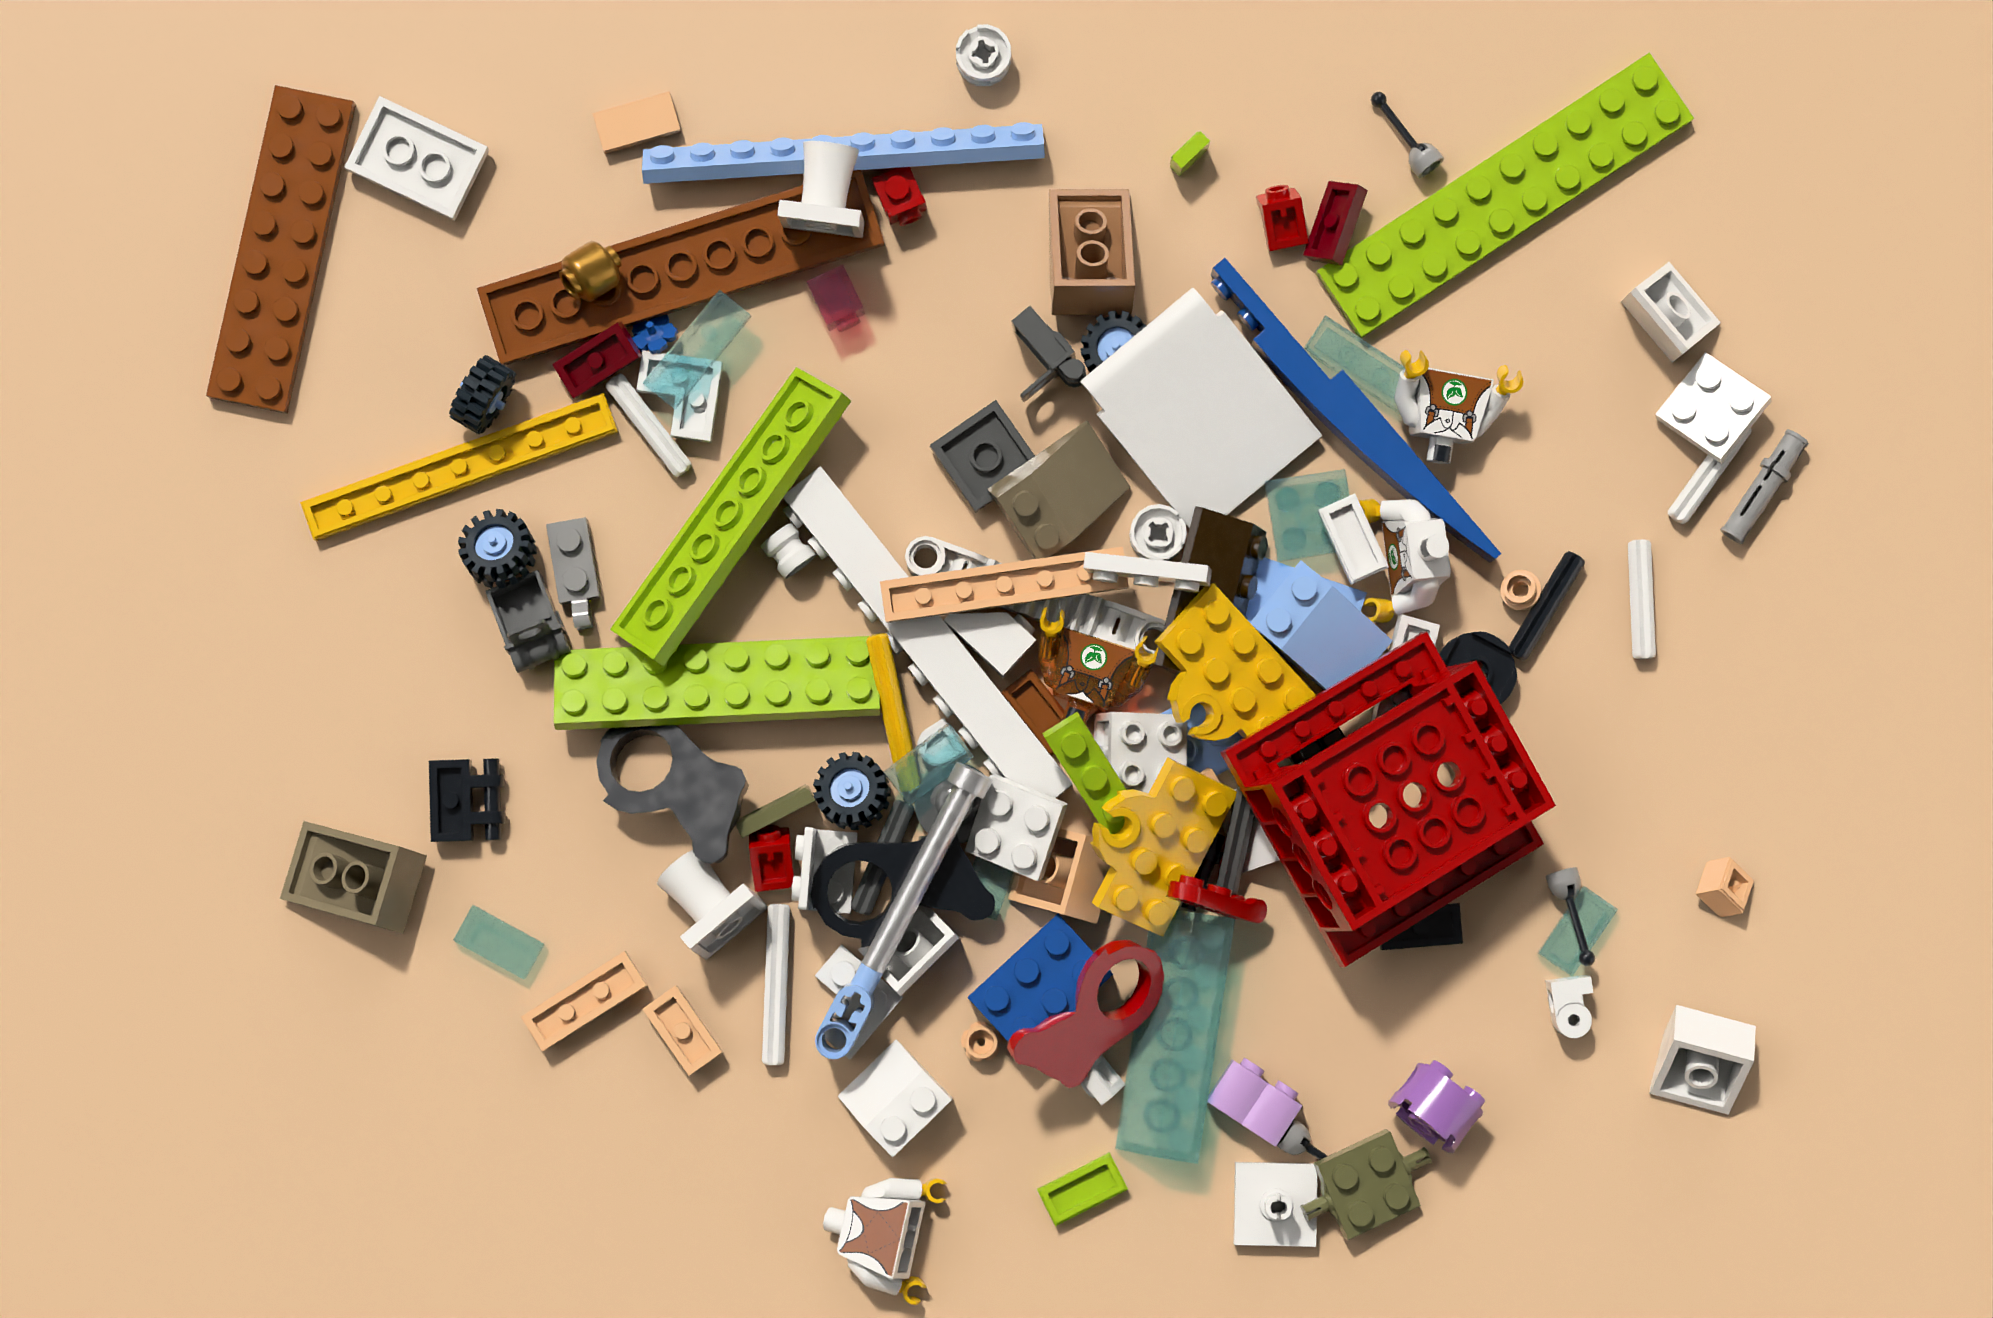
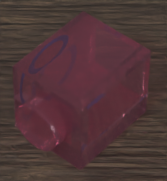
[806,264,865,332]

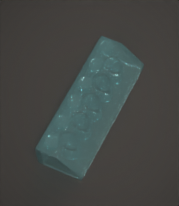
[1115,910,1235,1164]

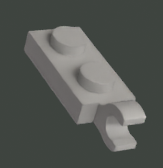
[546,517,601,630]

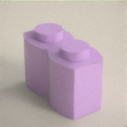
[1206,1058,1302,1147]

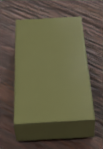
[736,784,815,838]

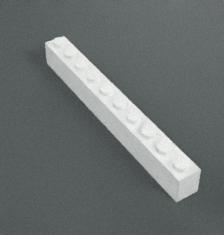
[782,466,1073,798]

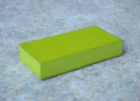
[1037,1152,1128,1226]

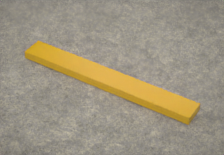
[300,393,618,541]

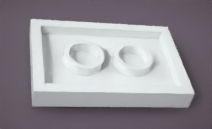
[344,96,489,221]

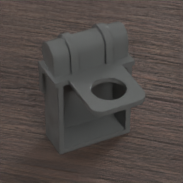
[1011,306,1086,402]
[485,570,571,673]

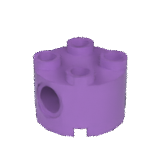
[1388,1060,1485,1153]

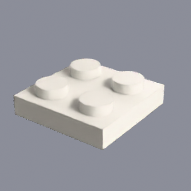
[1656,352,1771,464]
[965,774,1068,881]

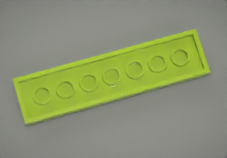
[610,367,851,667]
[554,636,881,730]

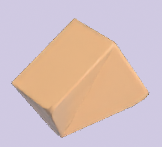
[1696,857,1754,917]

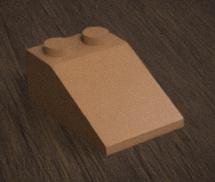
[1049,189,1135,315]

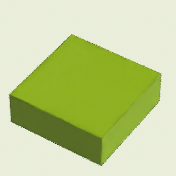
[1170,131,1210,177]

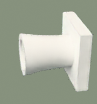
[777,141,865,238]
[657,850,768,960]

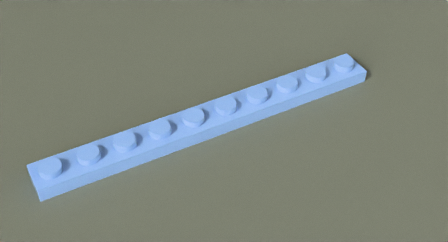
[642,122,1045,184]

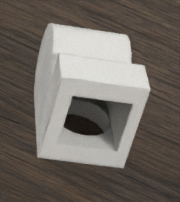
[1545,975,1593,1038]

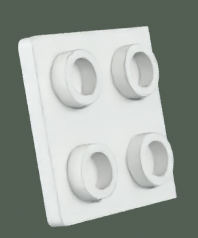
[1094,712,1187,793]
[792,827,858,914]

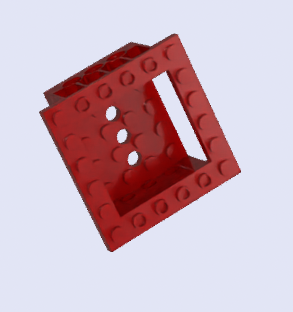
[1220,631,1556,967]

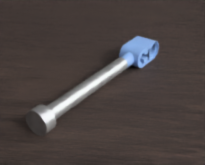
[815,762,993,1059]

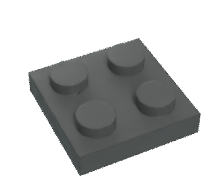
[930,400,1035,513]

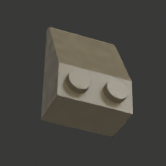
[987,420,1130,559]
[280,821,427,934]

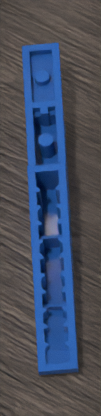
[1211,258,1501,563]

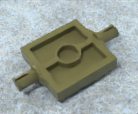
[1300,1129,1432,1240]

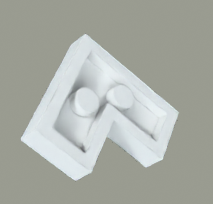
[637,350,723,443]
[815,945,903,1060]

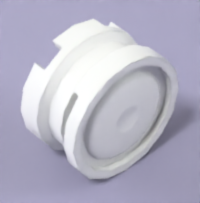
[956,24,1011,86]
[1129,504,1187,561]

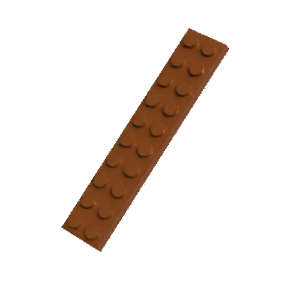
[477,170,885,366]

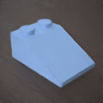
[1250,560,1393,690]

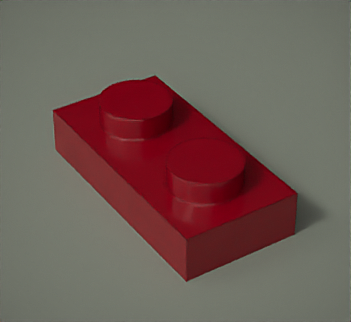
[1303,181,1368,265]
[552,321,643,399]

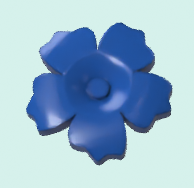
[632,314,678,355]

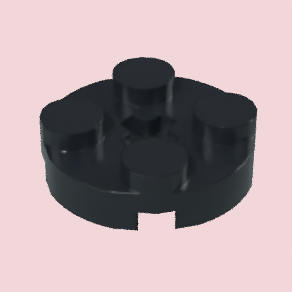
[1439,631,1517,704]

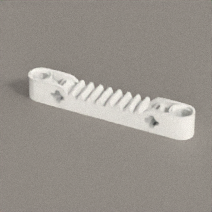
[905,536,1165,656]

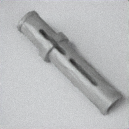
[1720,429,1809,544]

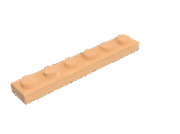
[880,547,1129,623]

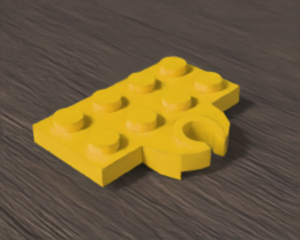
[1154,583,1316,741]
[1090,757,1237,937]

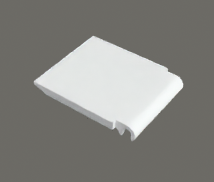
[1080,288,1322,528]

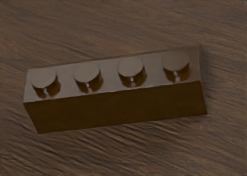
[1155,506,1268,675]

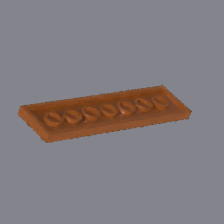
[206,85,356,414]

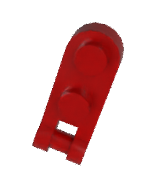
[1166,875,1267,923]

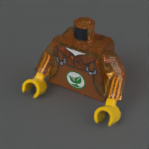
[1038,607,1159,724]

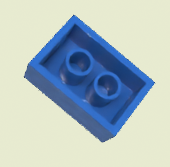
[968,914,1113,1041]

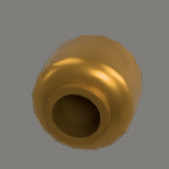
[559,241,622,302]

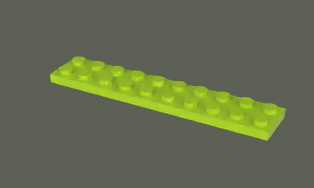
[1316,52,1694,339]

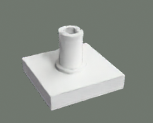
[1233,1162,1317,1247]

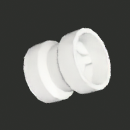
[760,523,816,579]

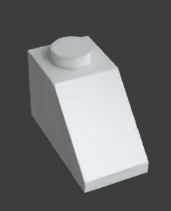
[944,612,1036,678]

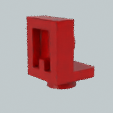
[871,167,927,226]
[1256,185,1309,251]
[749,825,795,892]

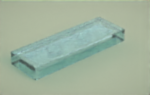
[643,290,751,410]
[1304,315,1405,414]

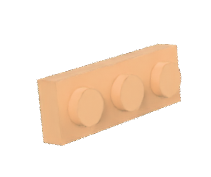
[521,951,648,1051]

